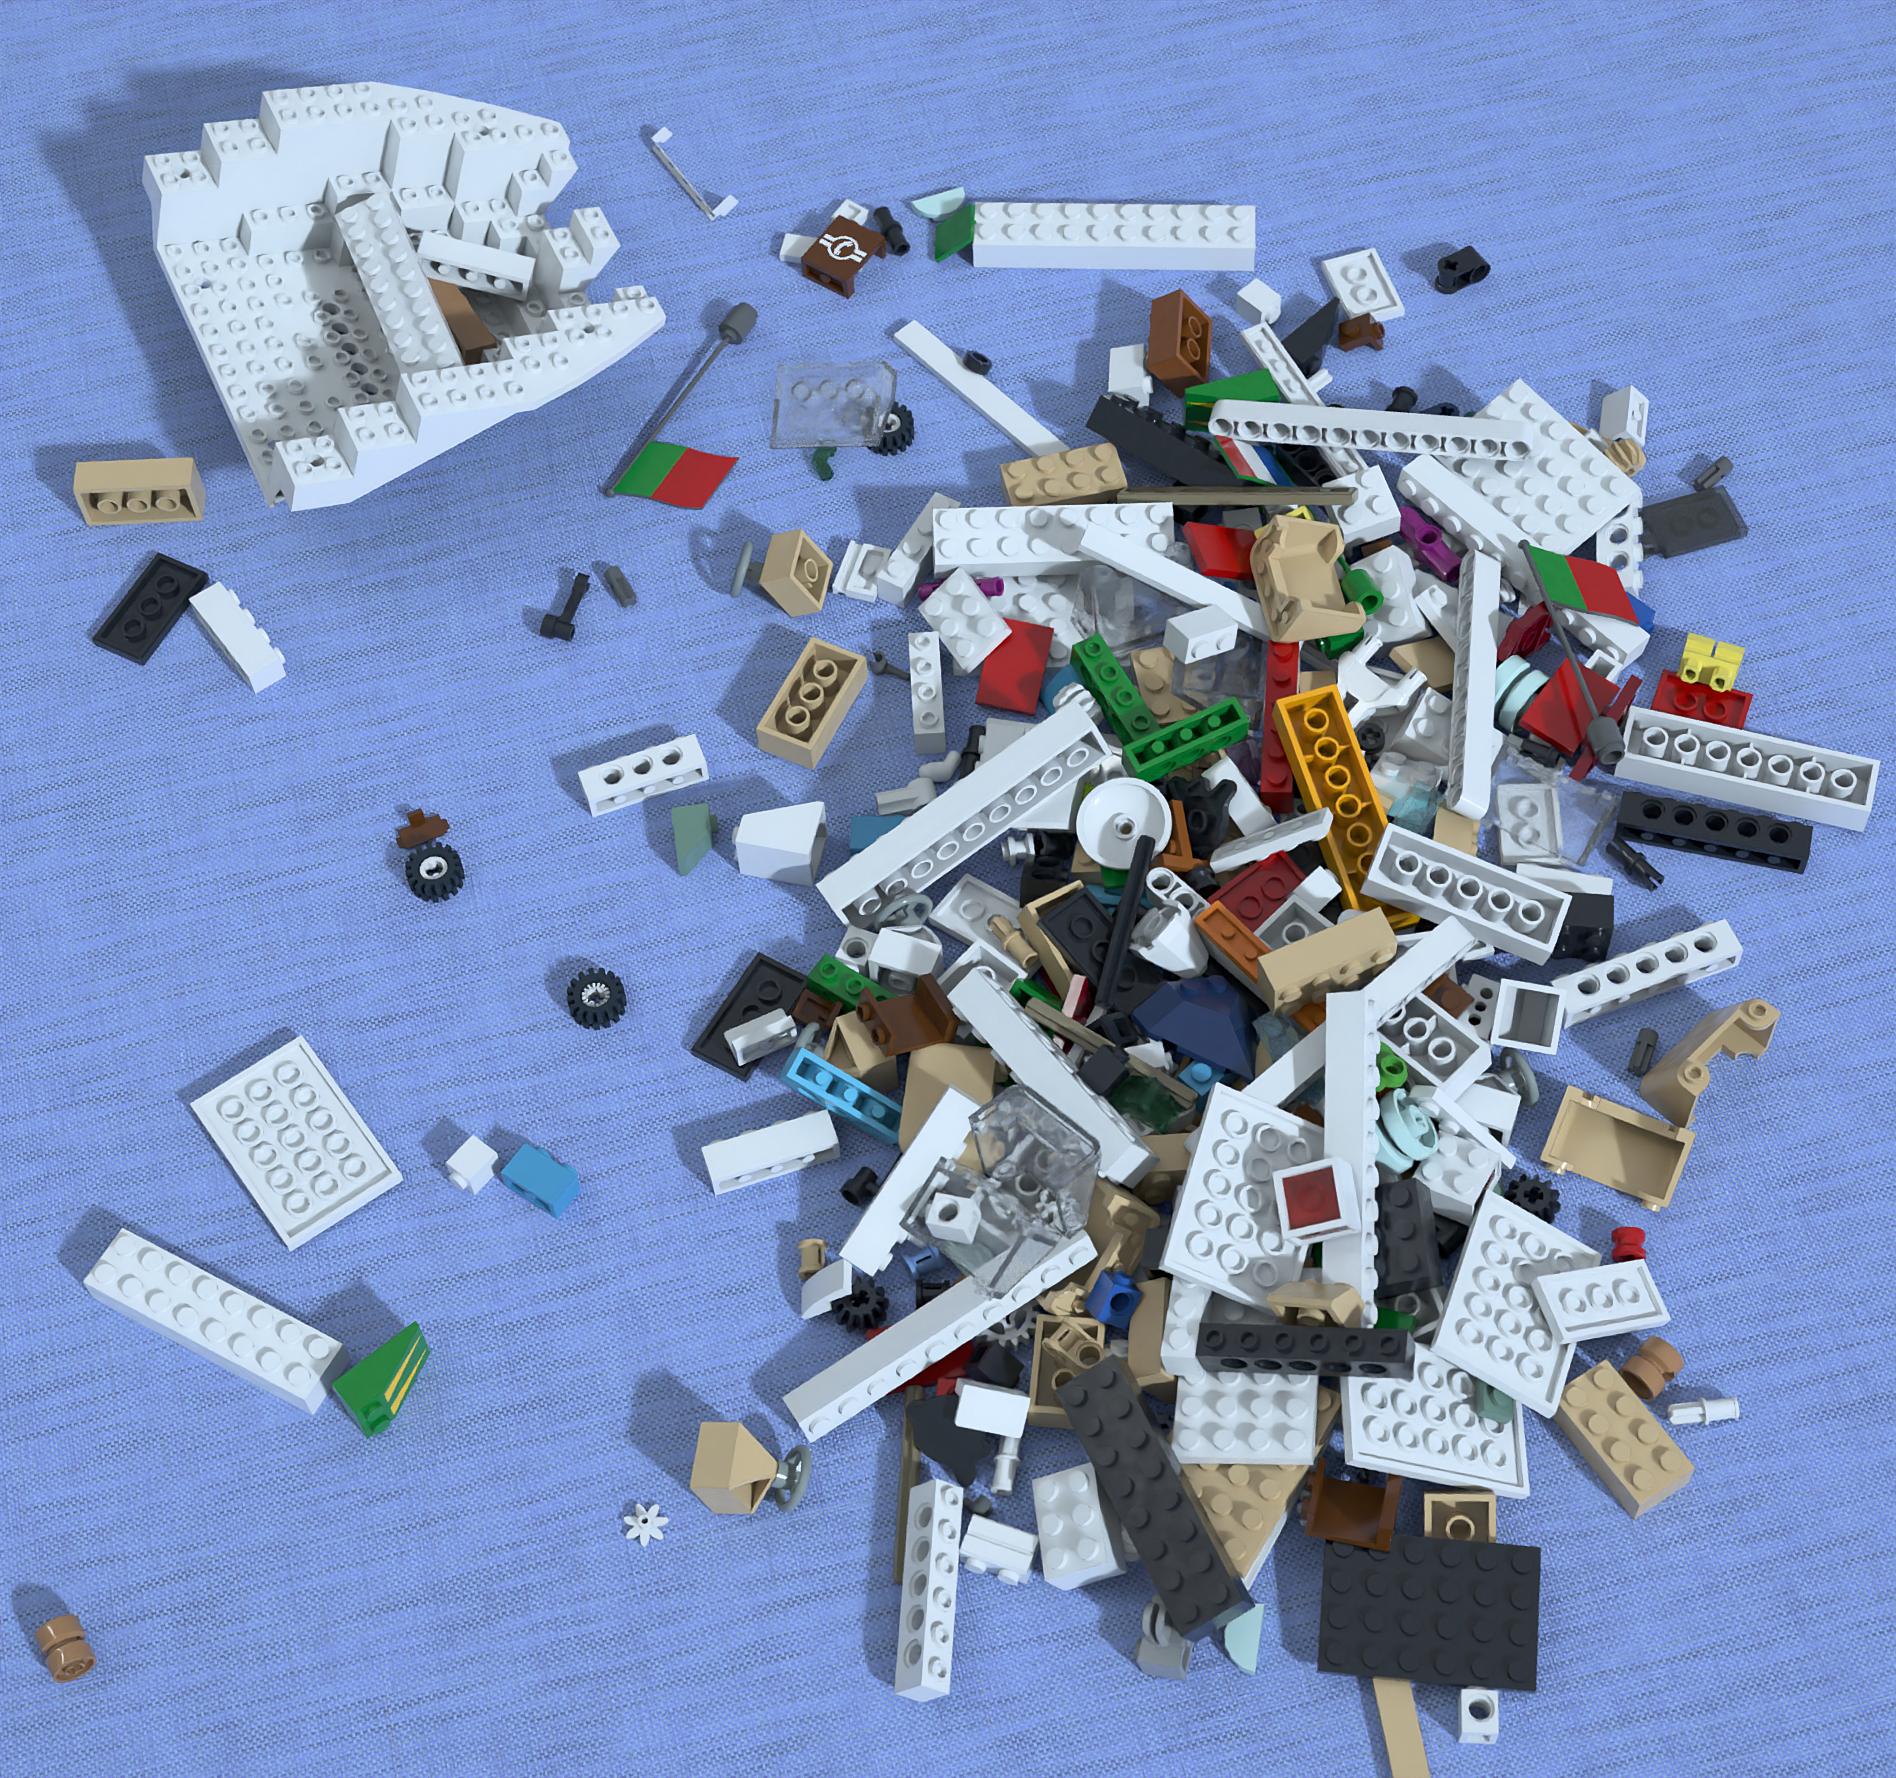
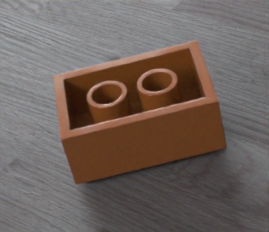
[1146,288,1212,399]

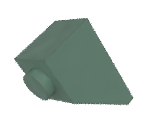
[671,803,719,877]

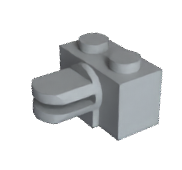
[1134,1594,1194,1681]

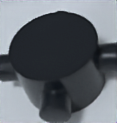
[1356,1468,1380,1486]

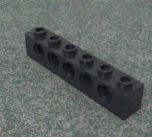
[1614,791,1813,874]
[1196,1323,1416,1379]

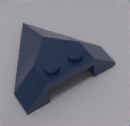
[1131,975,1258,1084]

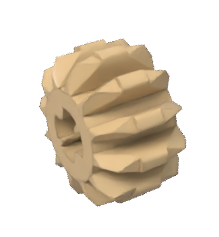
[1603,438,1647,478]

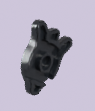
[1168,776,1237,860]
[905,1393,992,1487]

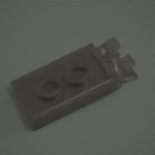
[1638,485,1749,559]

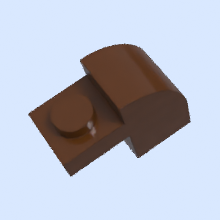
[1421,972,1475,1021]

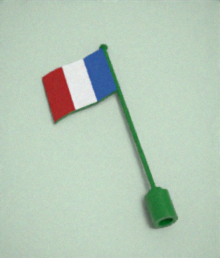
[1212,435,1384,615]

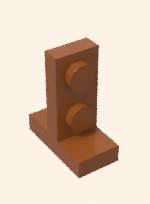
[1147,799,1214,881]

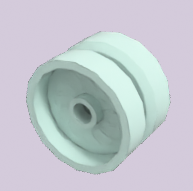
[1494,655,1551,735]
[1375,1088,1439,1175]

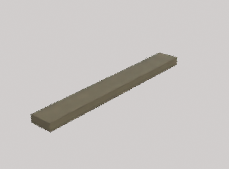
[1117,486,1359,505]

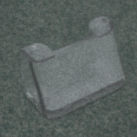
[1070,539,1199,657]
[1480,743,1621,870]
[968,1084,1102,1240]
[899,1156,1063,1302]

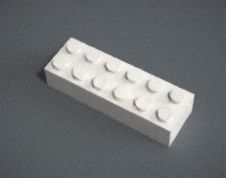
[1360,823,1572,966]

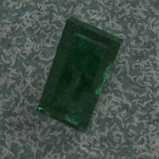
[1109,1075,1183,1135]

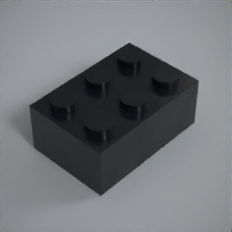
[1374,1177,1444,1300]

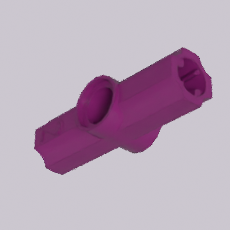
[1397,505,1462,583]

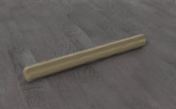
[1024,997,1198,1109]
[893,1385,925,1585]

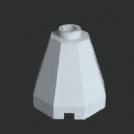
[1128,899,1209,979]

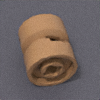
[1618,1336,1684,1402]
[34,1614,97,1683]

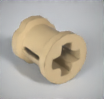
[798,1239,828,1281]

